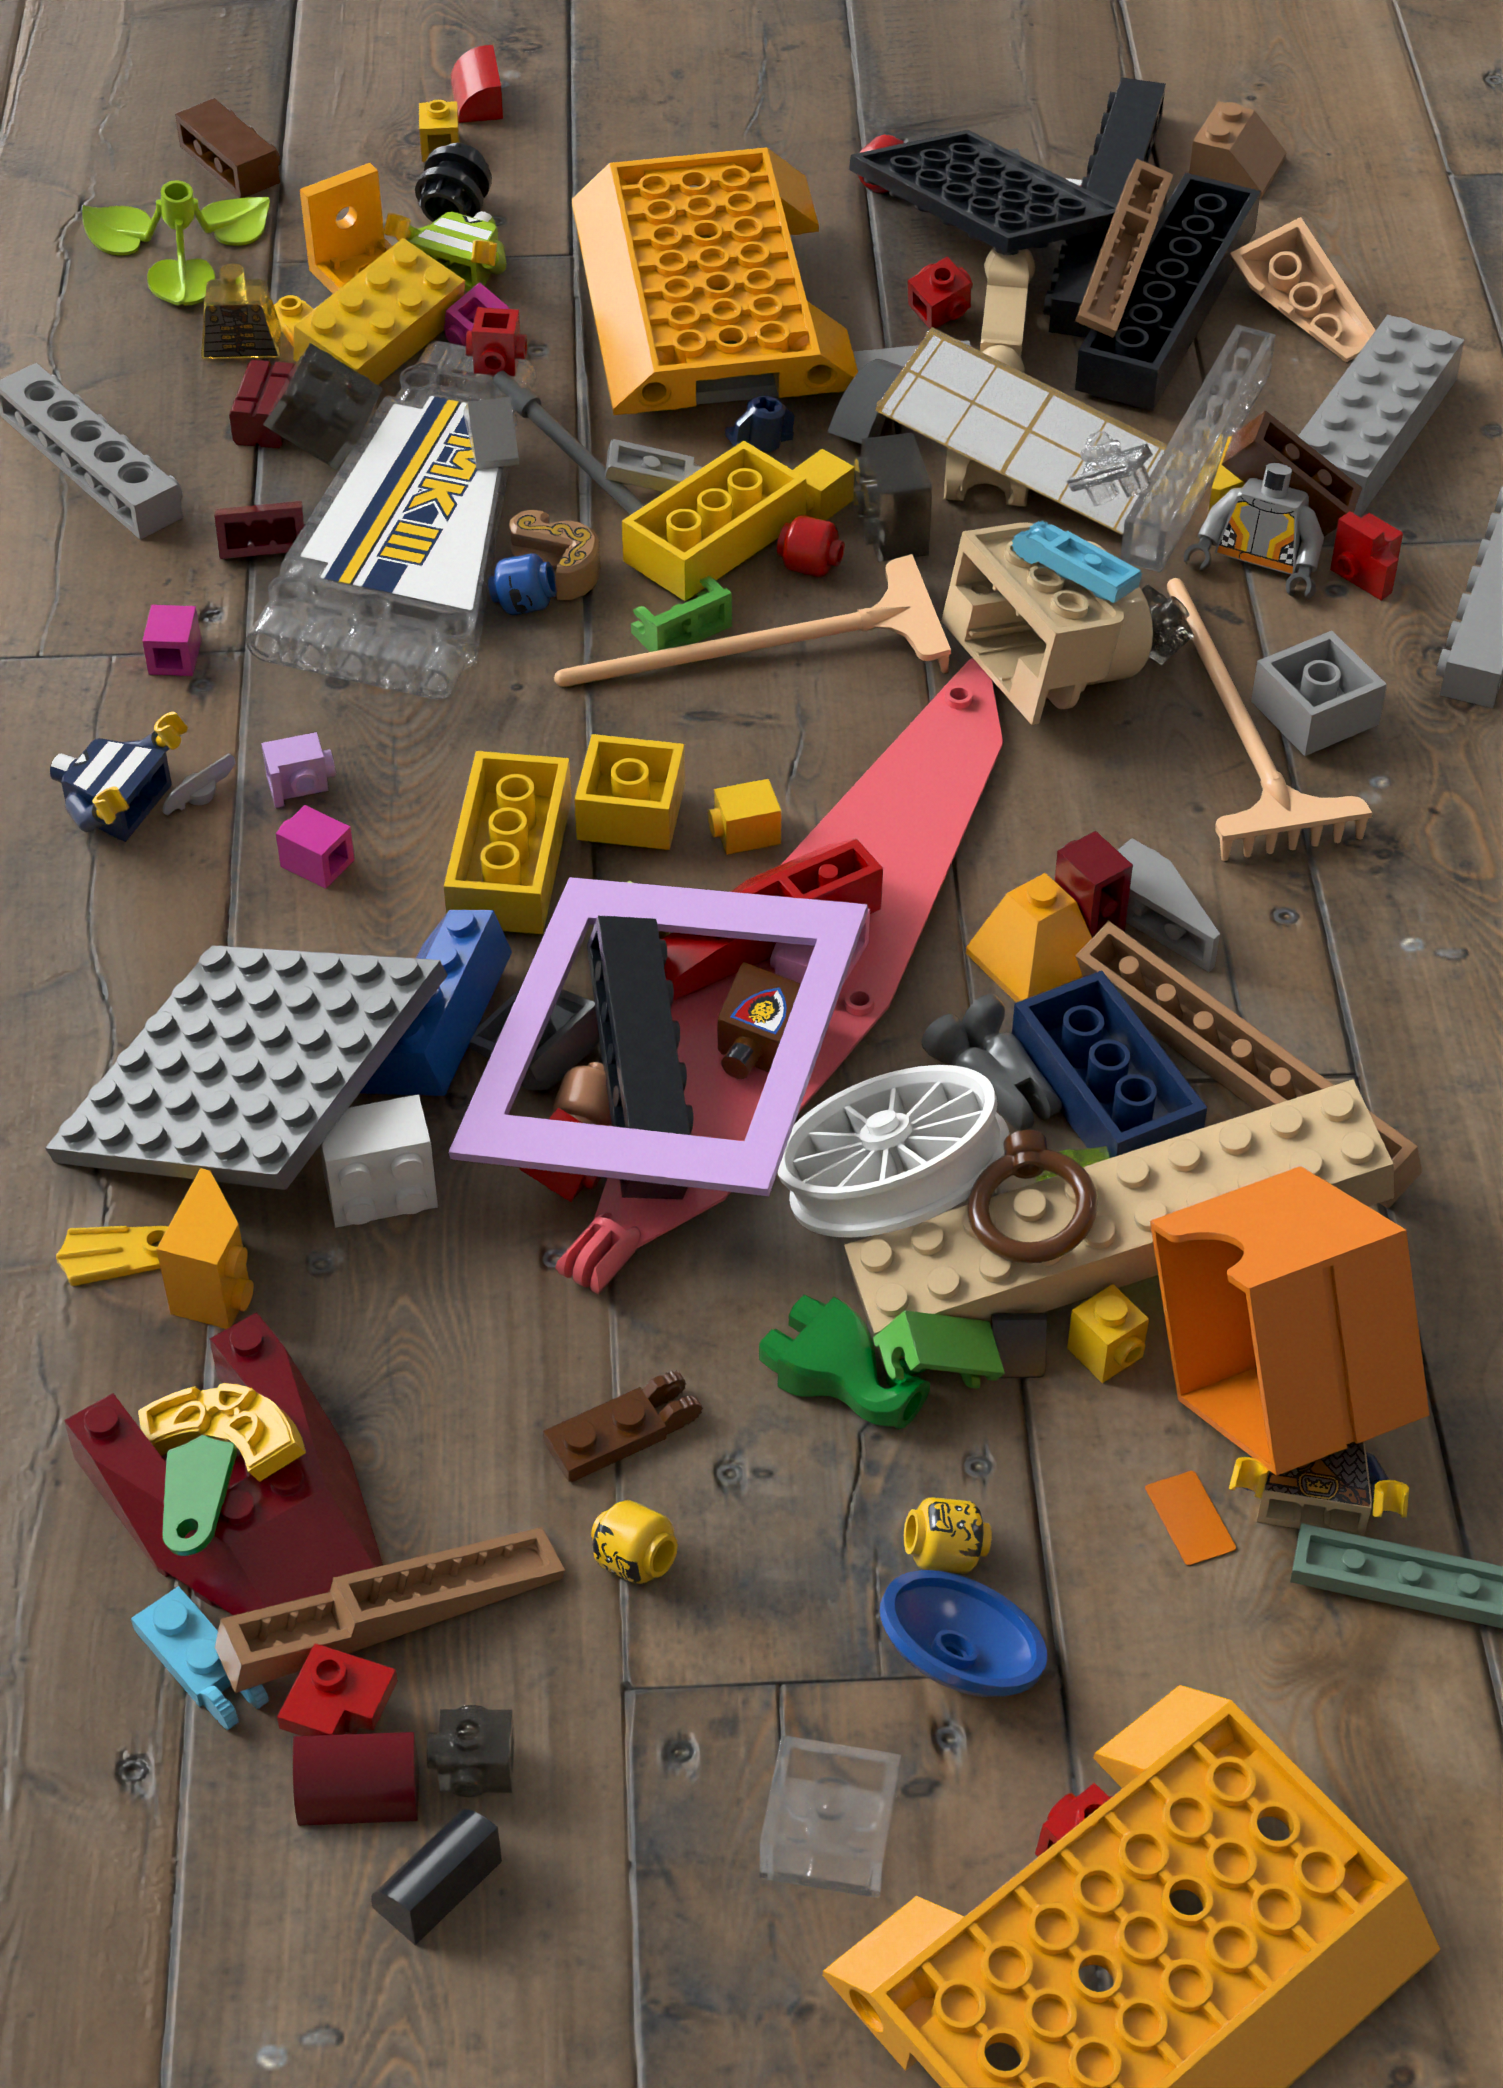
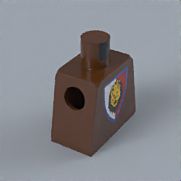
[717,962,801,1079]

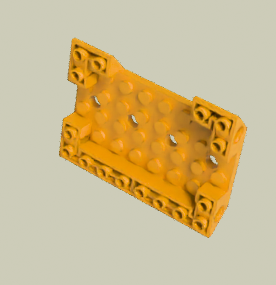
[572,147,858,415]
[822,1685,1440,2088]

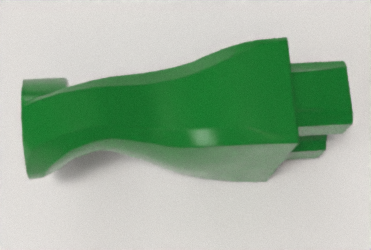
[759,1294,931,1429]

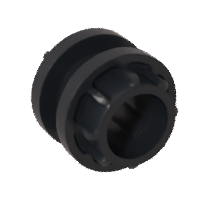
[415,142,492,222]

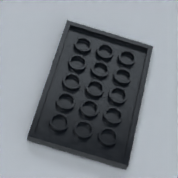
[849,130,1117,255]

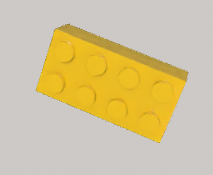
[293,238,465,403]
[622,441,807,601]
[444,751,571,934]

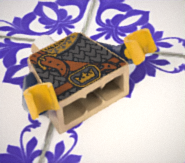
[1229,1441,1409,1536]

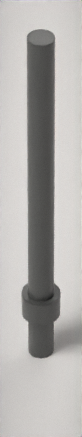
[493,371,645,515]

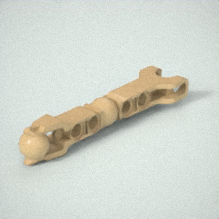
[943,247,1035,506]

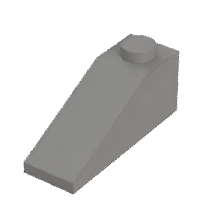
[1117,838,1220,972]

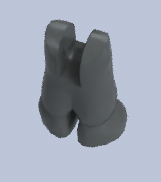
[921,994,1063,1131]

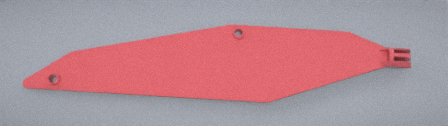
[555,658,1003,1294]

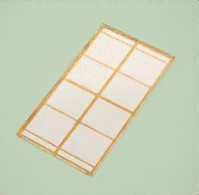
[875,327,1177,538]

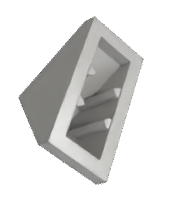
[464,397,519,470]

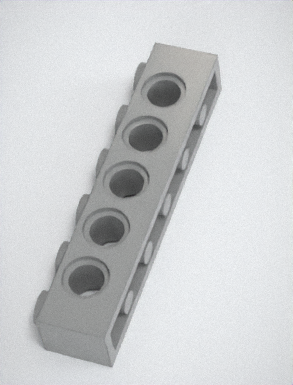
[0,363,183,540]

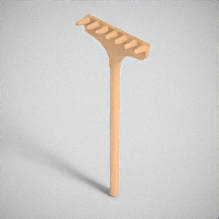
[554,554,951,687]
[1167,578,1372,861]

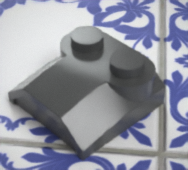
[468,989,600,1091]

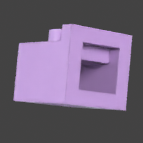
[261,732,336,808]

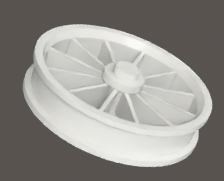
[777,1065,1010,1238]

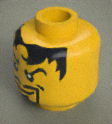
[904,1497,992,1574]
[591,1500,678,1584]

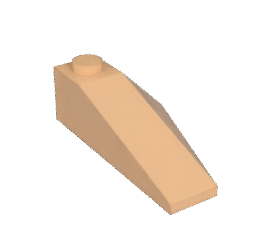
[1230,217,1376,362]

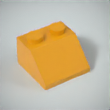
[156,1168,254,1329]

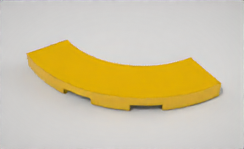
[138,1383,306,1482]

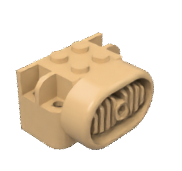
[941,522,1153,725]

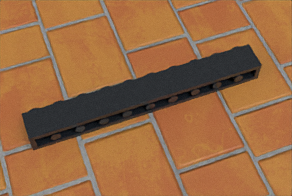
[1043,77,1166,338]

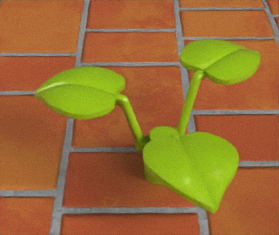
[82,180,270,305]

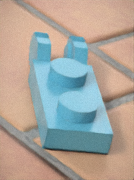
[1011,520,1142,603]
[131,1586,269,1730]

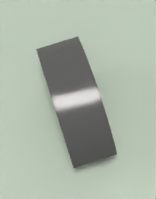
[828,359,905,448]

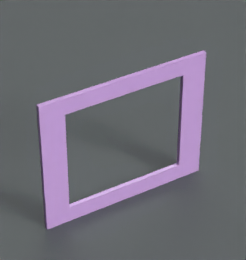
[449,877,868,1196]

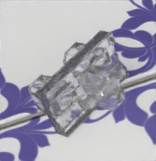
[1067,431,1153,506]

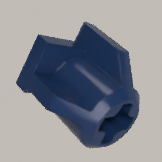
[725,396,795,452]

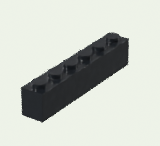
[587,915,694,1199]

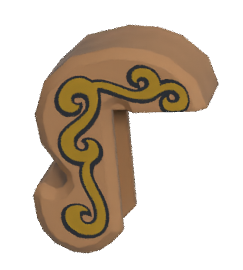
[509,510,601,600]

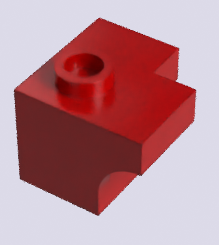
[1330,511,1403,601]
[277,1643,398,1736]

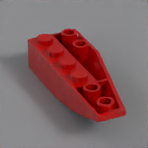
[663,839,883,1001]

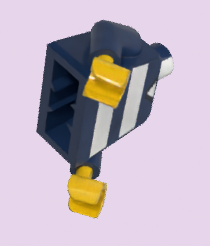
[50,712,188,842]

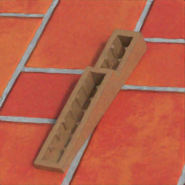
[1075,159,1174,338]
[215,1527,565,1693]

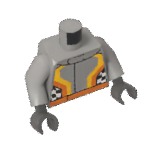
[1184,463,1324,599]

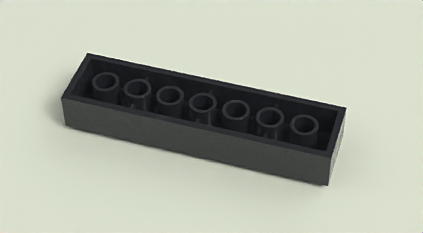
[1075,173,1261,411]

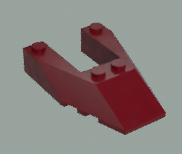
[64,1312,383,1616]

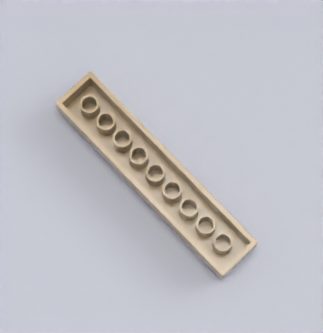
[844,1079,1394,1365]

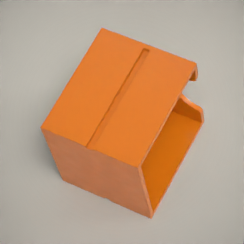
[1150,1166,1429,1476]

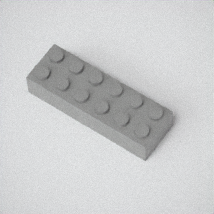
[1298,315,1465,517]

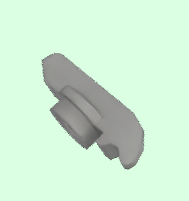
[162,754,235,815]

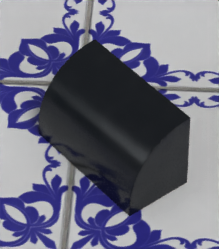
[371,1809,502,1945]

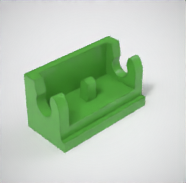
[631,576,732,652]
[873,1310,1005,1389]

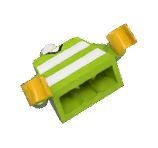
[383,211,507,292]

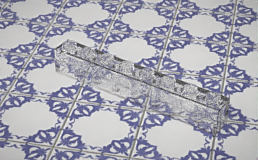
[1120,324,1276,573]

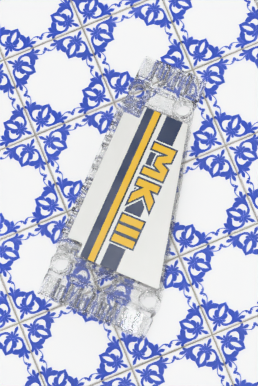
[246,341,537,700]

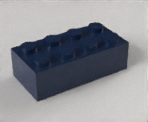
[1012,970,1207,1162]

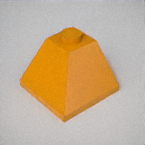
[966,873,1092,1003]

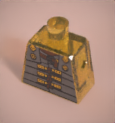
[201,263,282,359]

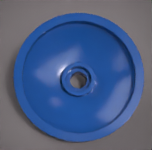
[880,1570,1047,1697]

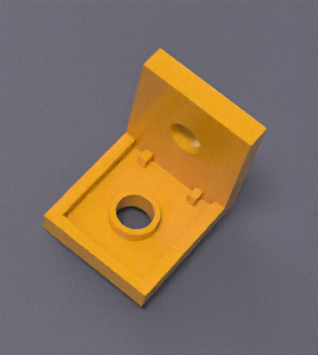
[300,163,392,294]

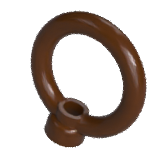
[968,1130,1098,1264]

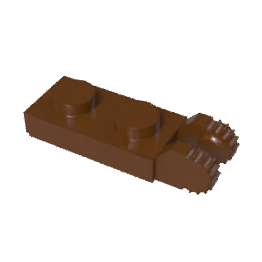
[543,1370,703,1483]

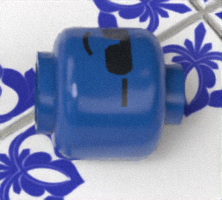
[488,553,557,615]

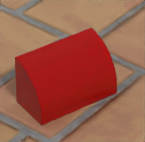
[451,45,503,123]

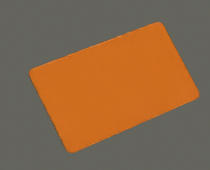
[1145,1471,1236,1565]

